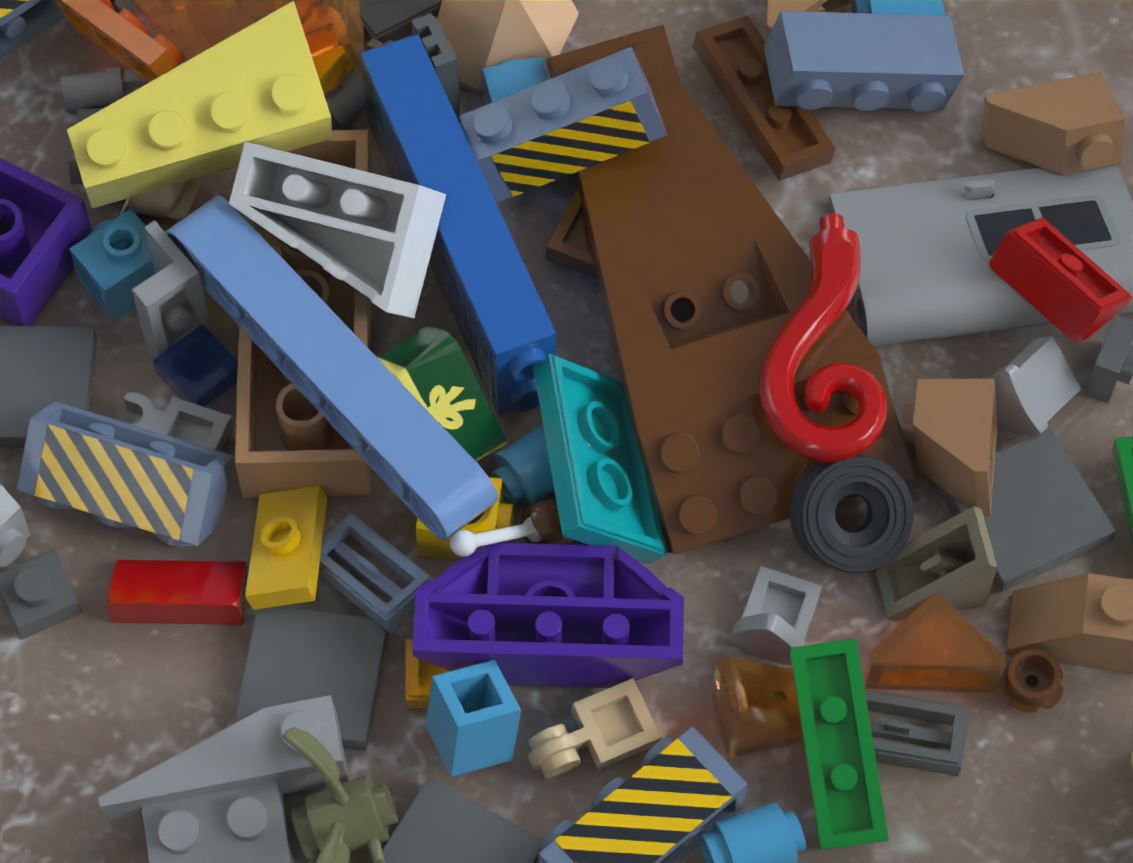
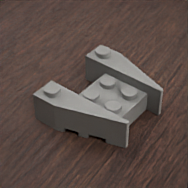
[98,695,349,863]

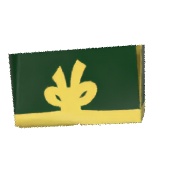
[377,325,508,461]

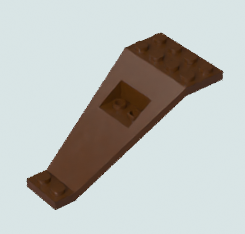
[545,25,915,555]

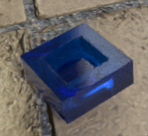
[153,324,238,407]

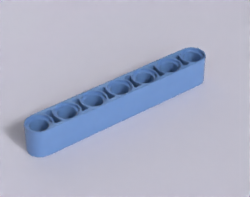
[165,195,498,540]

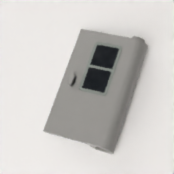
[829,165,1133,347]

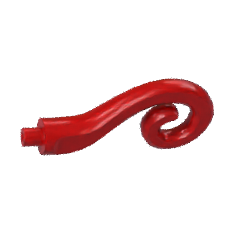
[759,213,887,463]

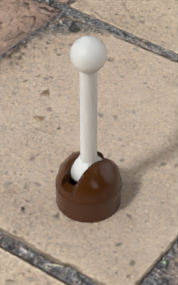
[450,498,574,557]

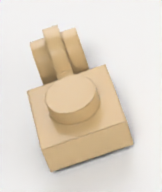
[528,678,662,779]

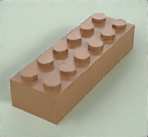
[235,130,372,498]

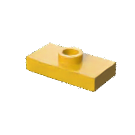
[245,485,328,610]

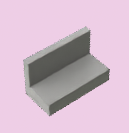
[132,221,212,369]

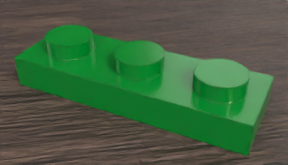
[789,638,889,851]

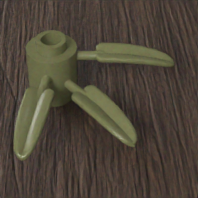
[282,727,398,863]

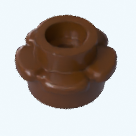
[998,649,1064,713]

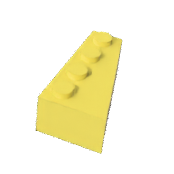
[67,1,332,209]

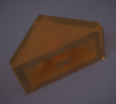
[865,592,1005,693]
[712,656,803,758]

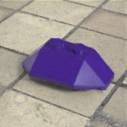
[412,542,684,688]

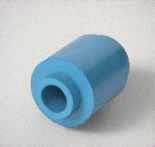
[491,423,555,509]
[699,802,806,863]

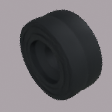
[789,454,914,573]

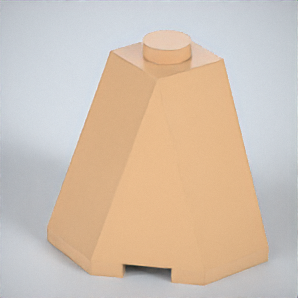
[437,0,579,94]

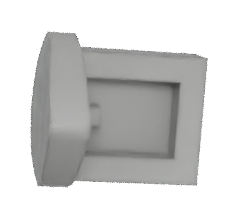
[989,336,1081,436]
[728,566,823,666]

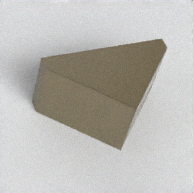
[875,506,997,621]

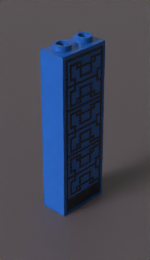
[360,34,556,415]

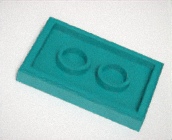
[533,353,666,564]

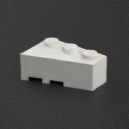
[229,142,446,318]

